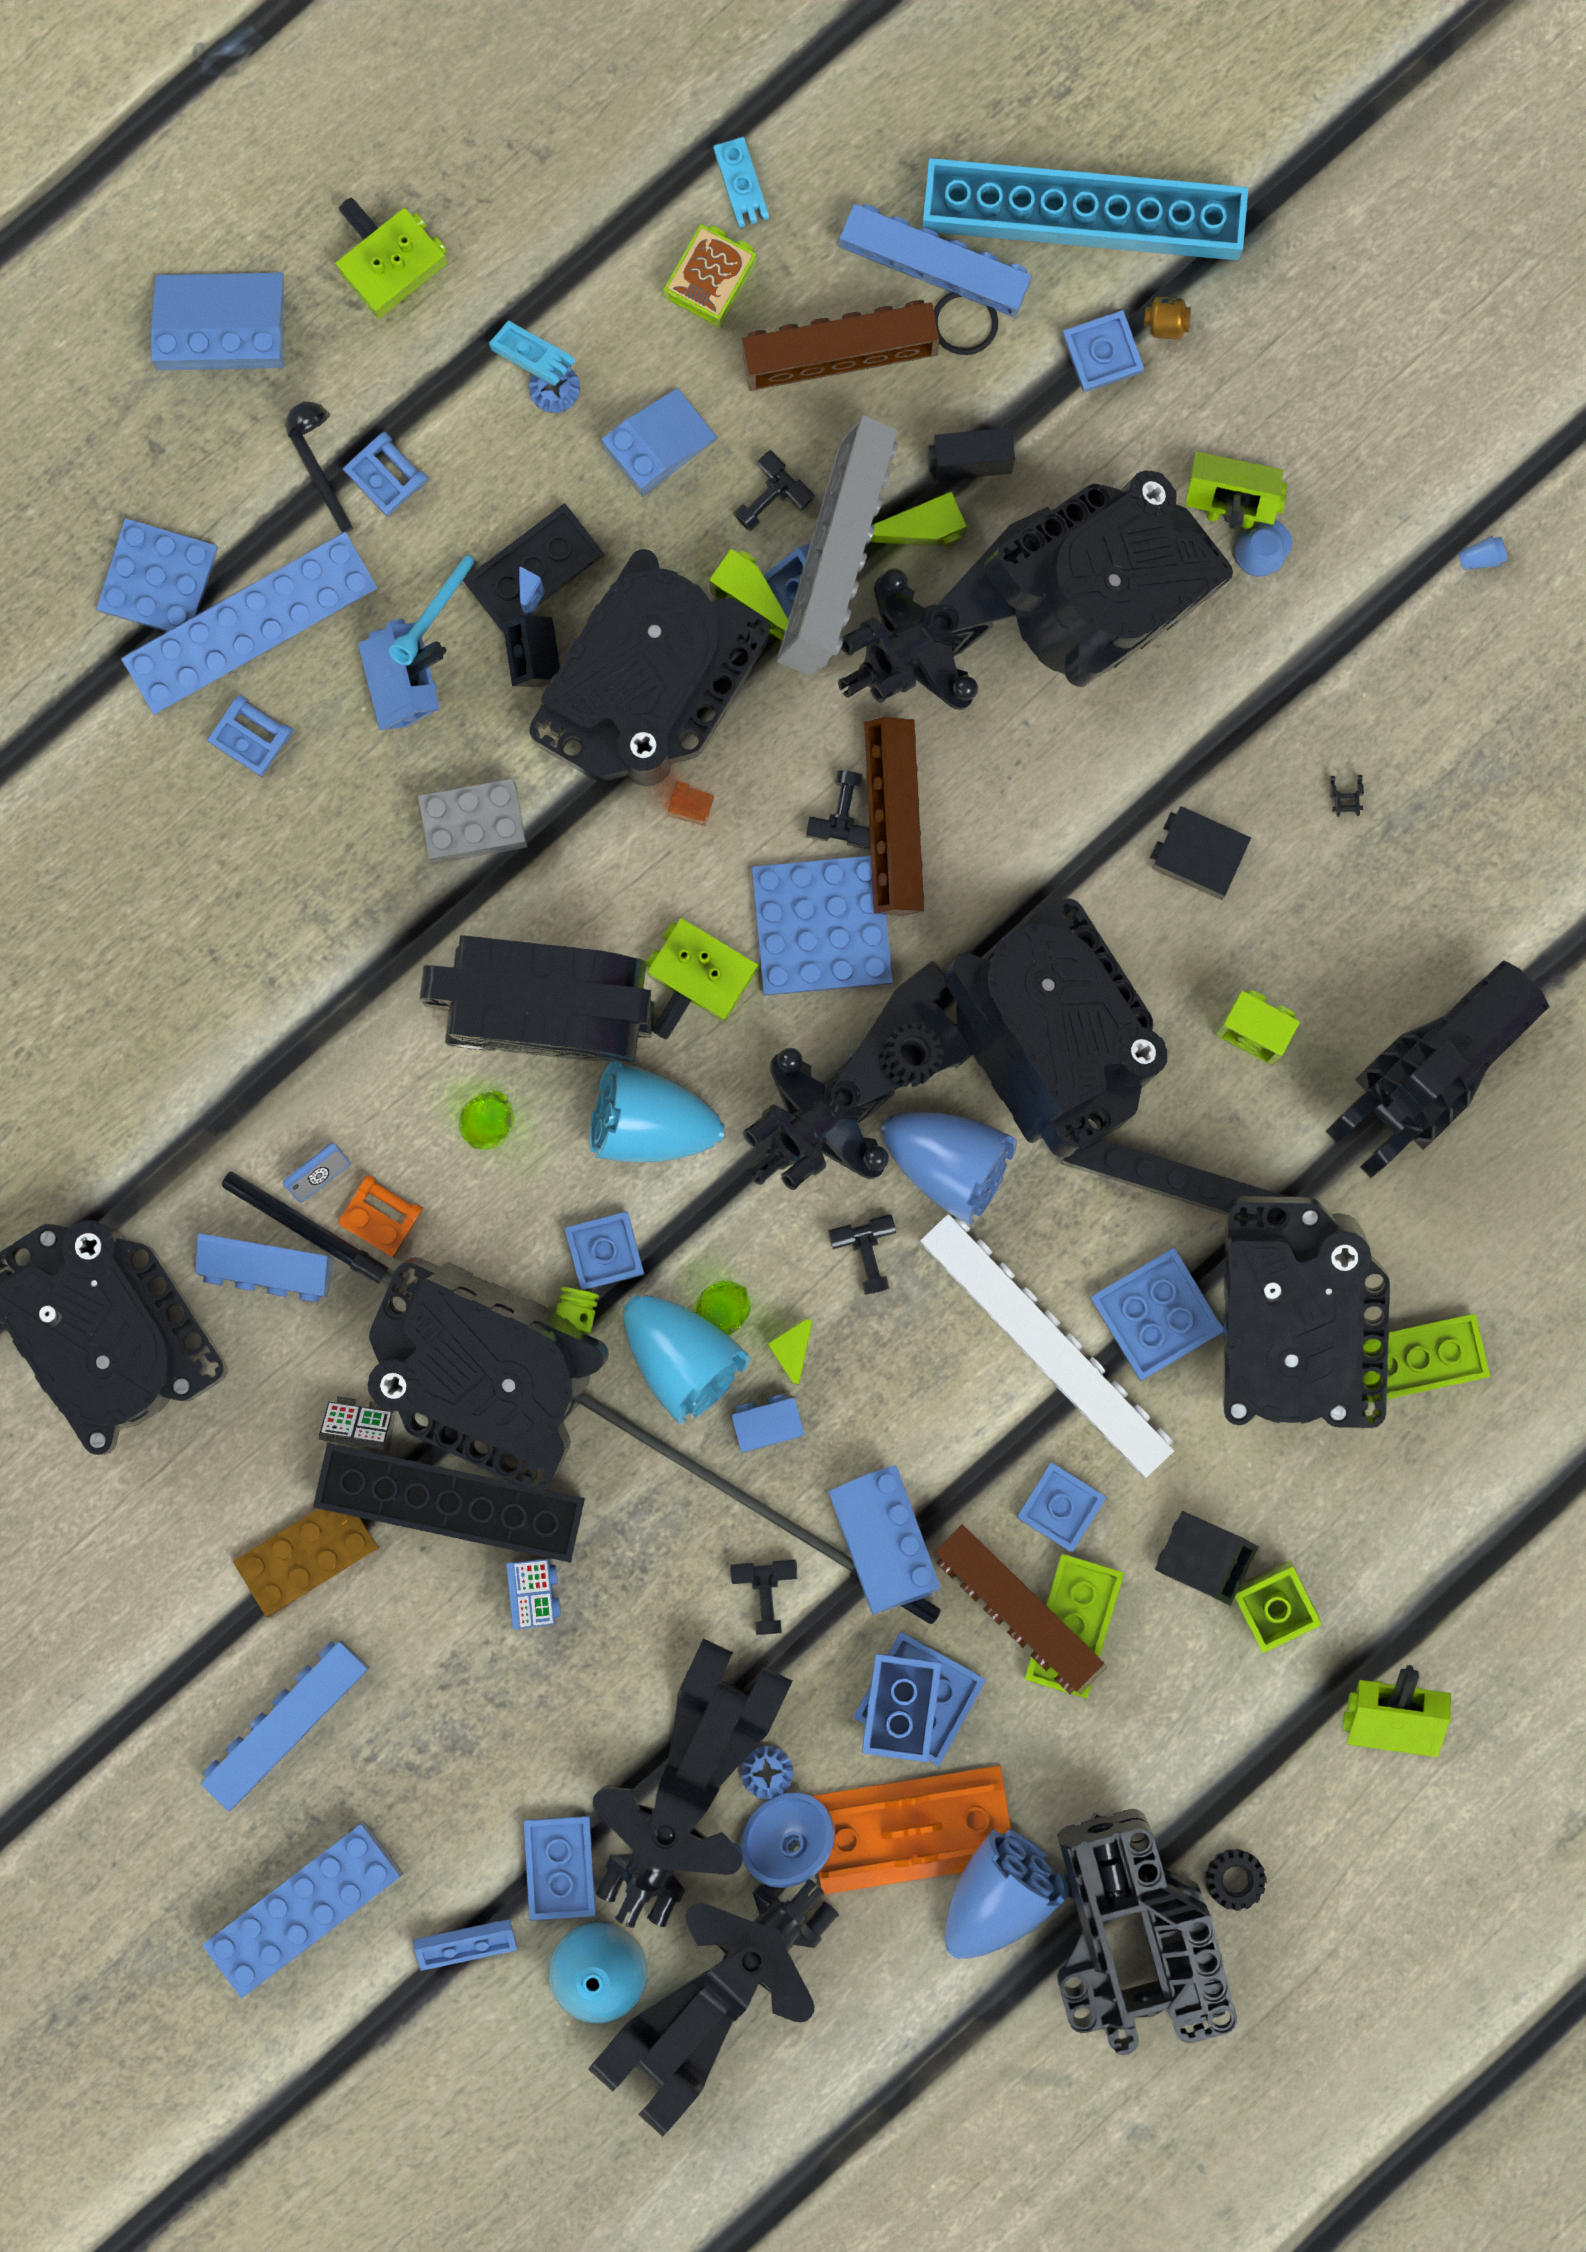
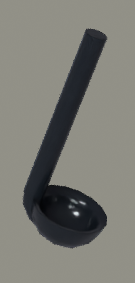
[285,401,353,533]

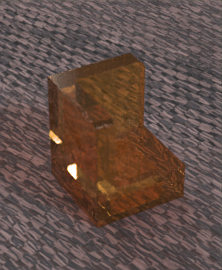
[668,781,714,827]

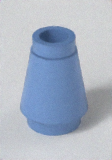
[1458,535,1508,570]

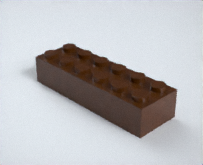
[742,300,939,391]
[935,1524,1107,1695]

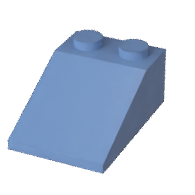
[601,388,717,497]

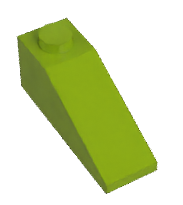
[870,492,967,546]

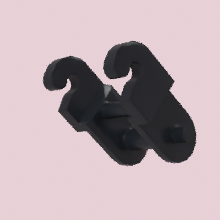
[1330,774,1364,817]

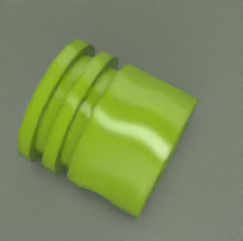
[556,1287,599,1333]

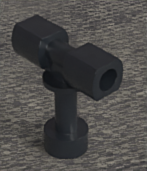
[733,449,815,532]
[805,770,870,849]
[828,1214,896,1295]
[730,1559,798,1635]

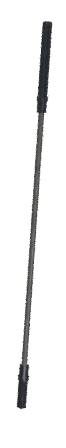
[222,1171,941,1624]

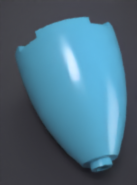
[589,1062,724,1163]
[623,1295,751,1425]
[549,1922,648,2024]

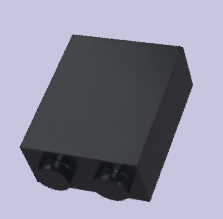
[927,427,1015,481]
[1150,806,1251,900]
[1154,1511,1259,1606]

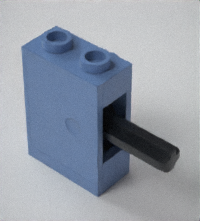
[358,619,446,730]

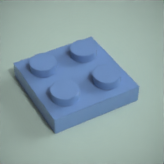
[1062,310,1145,393]
[565,1211,644,1291]
[1016,1462,1107,1553]

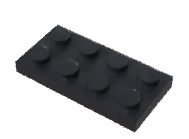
[463,503,604,633]

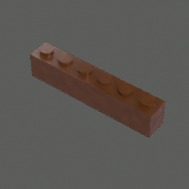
[864,717,924,916]

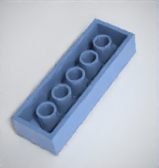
[202,1821,404,1999]

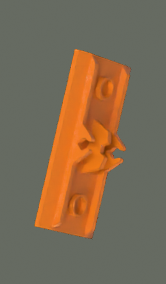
[812,1765,1011,1895]

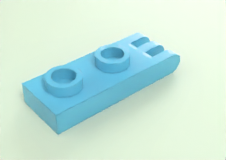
[714,137,769,228]
[489,320,575,386]

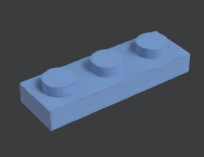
[413,1919,517,1971]

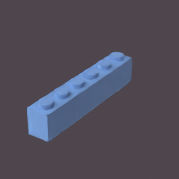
[839,204,1032,318]
[201,1640,370,1812]

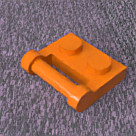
[337,1174,423,1258]

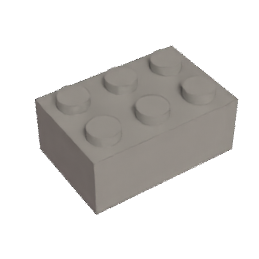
[418,778,527,864]

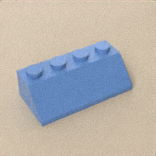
[196,1233,334,1302]
[828,1465,941,1615]

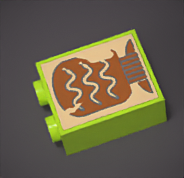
[663,224,757,328]

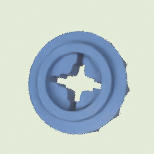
[529,364,580,413]
[741,1746,793,1799]

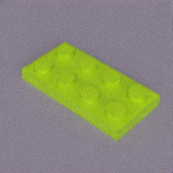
[1362,1313,1490,1404]
[1024,1554,1124,1699]

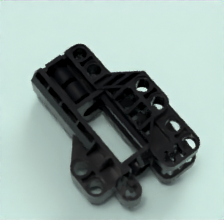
[1325,960,1550,1178]
[1057,1809,1237,2055]

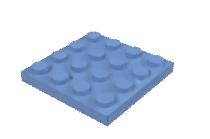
[752,856,893,996]

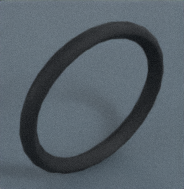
[934,292,998,355]

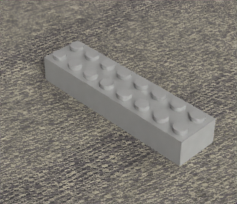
[776,415,898,676]

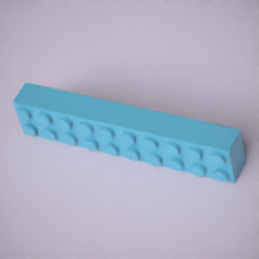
[923,158,1249,261]

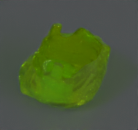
[458,1091,515,1150]
[694,1280,751,1336]

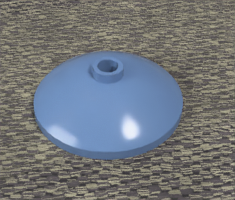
[741,1793,835,1888]

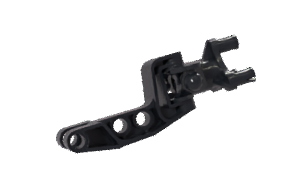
[838,507,1051,710]
[743,961,972,1190]
[593,1638,793,1928]
[588,1879,839,2137]

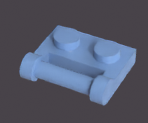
[343,432,429,517]
[207,694,294,777]

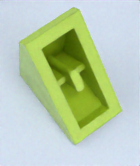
[768,1319,813,1385]

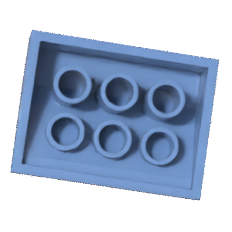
[151,273,284,370]

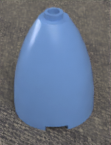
[881,1111,1017,1225]
[944,1829,1069,1959]

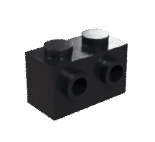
[503,616,560,687]

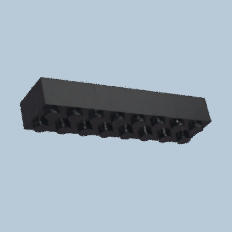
[313,1443,585,1563]

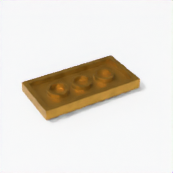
[233,1509,379,1617]

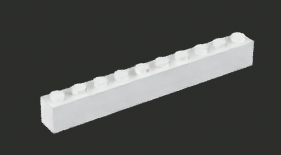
[919,1214,1174,1478]

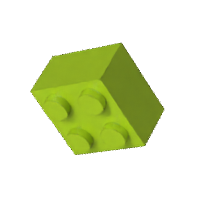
[1235,1560,1322,1653]

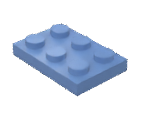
[524,1816,596,1920]

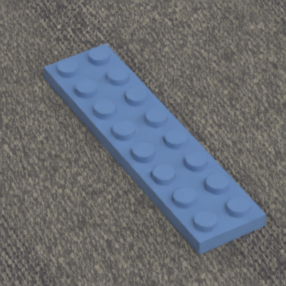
[121,531,377,714]

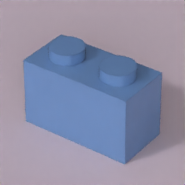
[731,1393,805,1453]

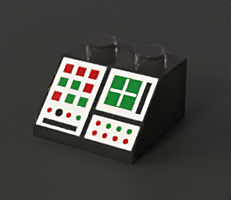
[318,1396,396,1451]

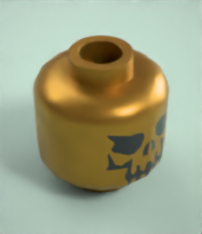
[1144,297,1191,340]

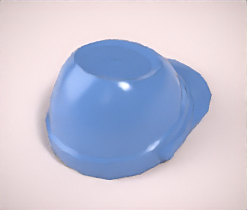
[1234,520,1293,577]

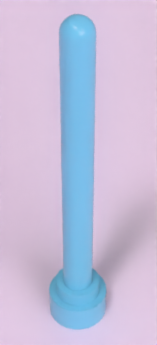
[389,555,475,665]

